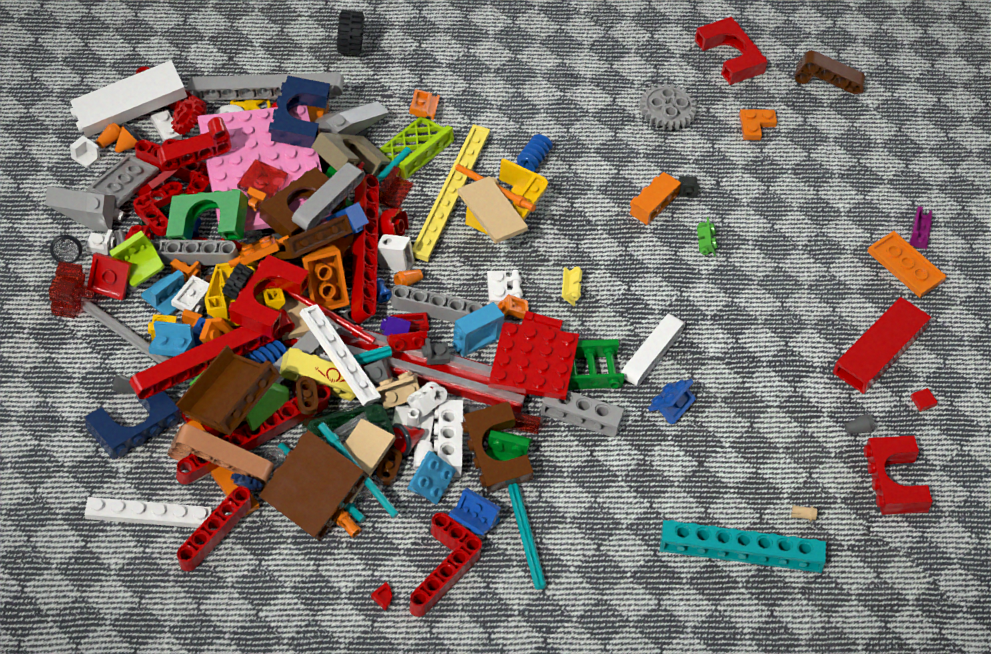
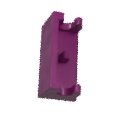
[909,206,933,249]

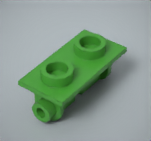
[697,217,718,257]

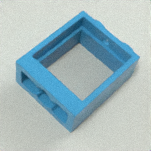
[452,302,504,357]

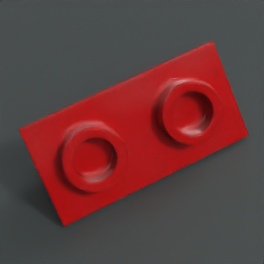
[387,330,427,353]

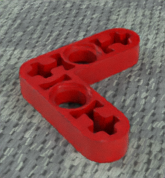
[133,181,183,236]

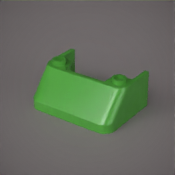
[189,371,290,431]

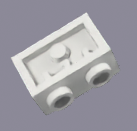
[171,275,210,314]

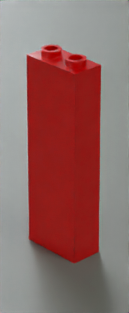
[833,297,931,394]

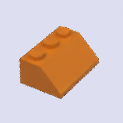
[302,245,350,310]

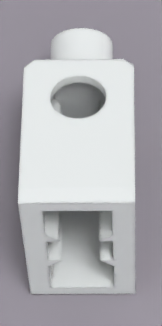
[377,234,414,272]

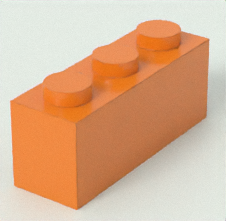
[630,172,681,225]

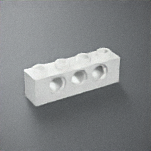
[433,399,463,477]

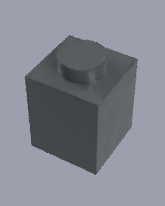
[364,358,393,384]

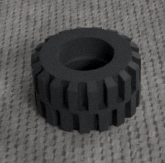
[337,10,364,55]

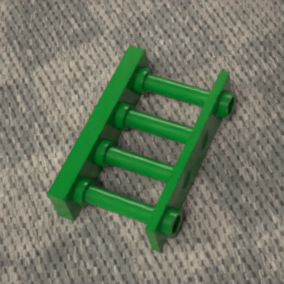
[568,339,625,390]

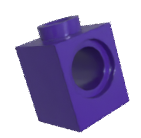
[380,315,411,336]

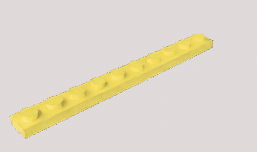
[412,124,490,262]

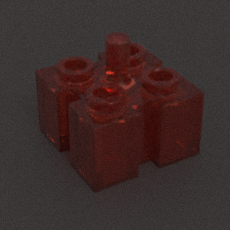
[48,261,94,319]

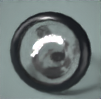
[50,234,83,264]

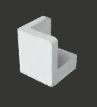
[70,136,100,168]

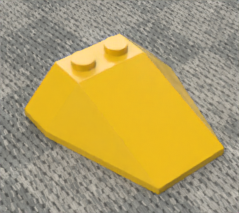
[205,261,285,326]

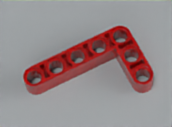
[135,140,212,195]
[409,513,482,617]

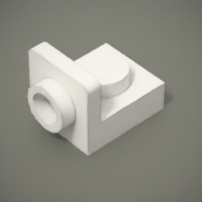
[86,229,116,255]

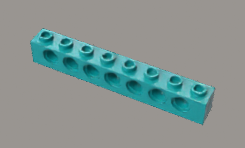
[659,520,826,573]

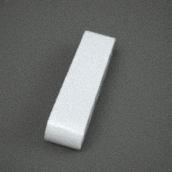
[621,313,685,387]

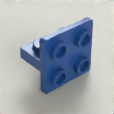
[648,379,696,424]
[449,488,501,535]

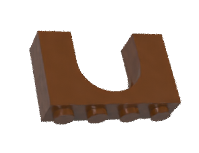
[259,167,346,238]
[461,401,534,493]

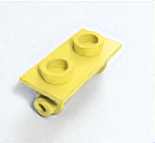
[562,267,582,306]

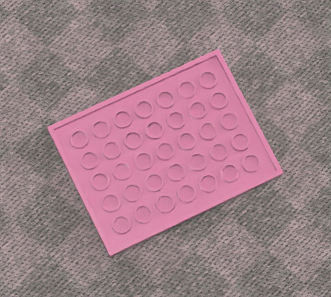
[198,105,332,231]

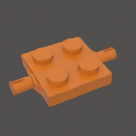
[228,235,289,268]

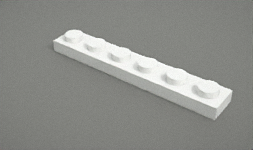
[299,304,381,406]
[85,497,212,528]

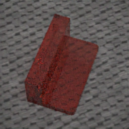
[379,166,413,208]

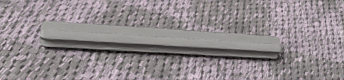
[81,300,170,363]

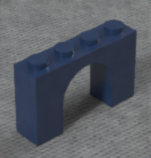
[268,75,330,149]
[85,391,180,460]

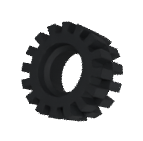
[222,263,254,300]

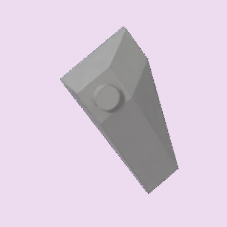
[313,101,390,135]
[45,186,115,232]

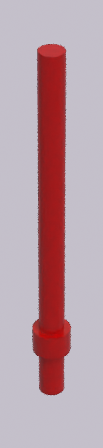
[282,289,376,344]

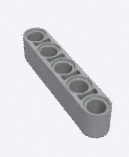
[292,162,365,230]
[151,240,239,265]
[391,285,483,323]
[273,316,342,387]

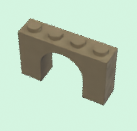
[312,132,392,176]

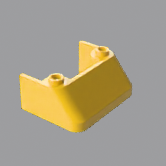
[465,158,548,235]

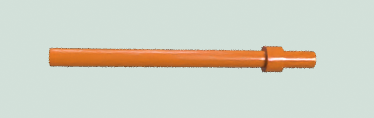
[455,164,536,212]

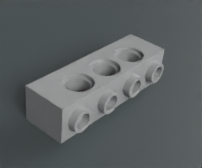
[541,391,624,438]

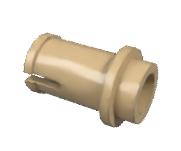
[791,505,817,522]

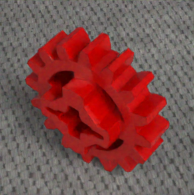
[171,97,203,135]

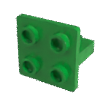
[486,430,531,461]

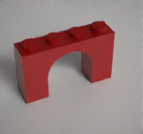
[695,16,768,85]
[228,254,310,338]
[863,435,933,515]

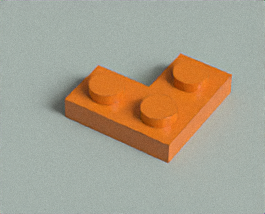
[739,109,777,140]

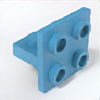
[141,270,184,315]
[148,321,196,356]
[407,451,456,504]

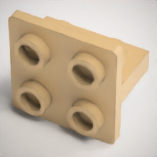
[376,371,420,409]

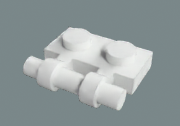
[487,270,523,305]

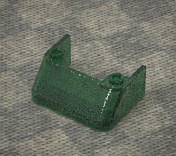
[302,403,395,448]

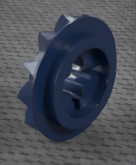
[230,473,262,492]

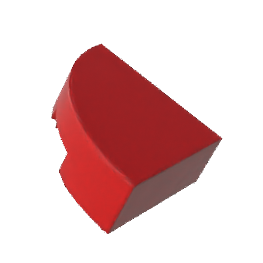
[371,582,392,611]

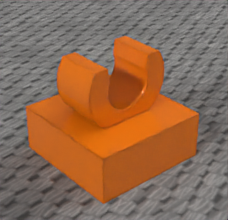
[247,187,269,212]

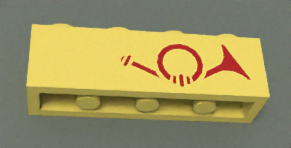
[279,348,356,401]

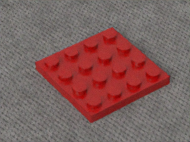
[488,322,579,400]

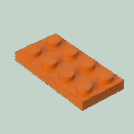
[867,231,947,298]

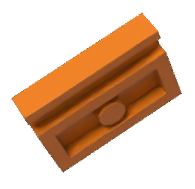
[409,89,440,120]

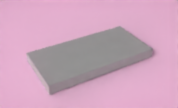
[87,154,159,208]

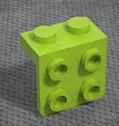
[109,230,164,287]

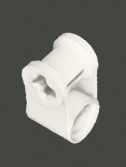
[407,381,447,417]

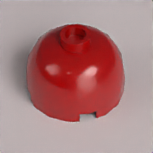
[378,208,409,238]

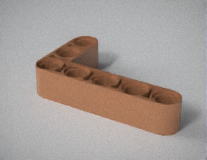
[167,424,274,485]

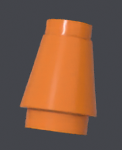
[96,123,121,149]
[394,269,423,286]

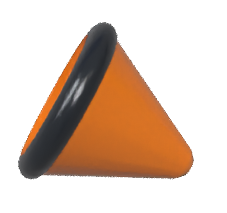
[115,122,143,153]

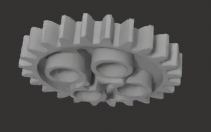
[640,83,697,131]

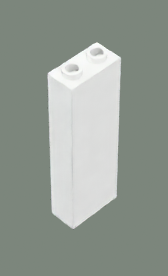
[70,60,187,138]

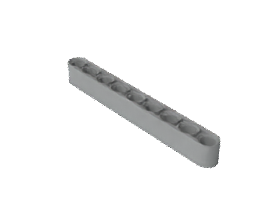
[186,72,344,101]

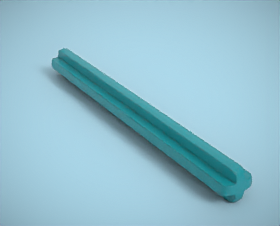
[508,483,546,590]

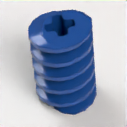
[517,134,553,172]
[245,340,287,364]

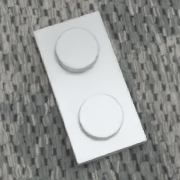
[151,110,182,142]

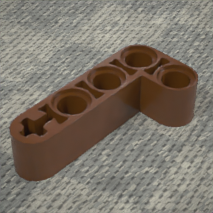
[795,50,866,95]

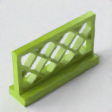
[378,117,454,179]

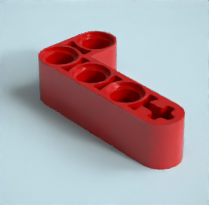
[157,117,232,171]

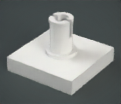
[392,406,435,444]

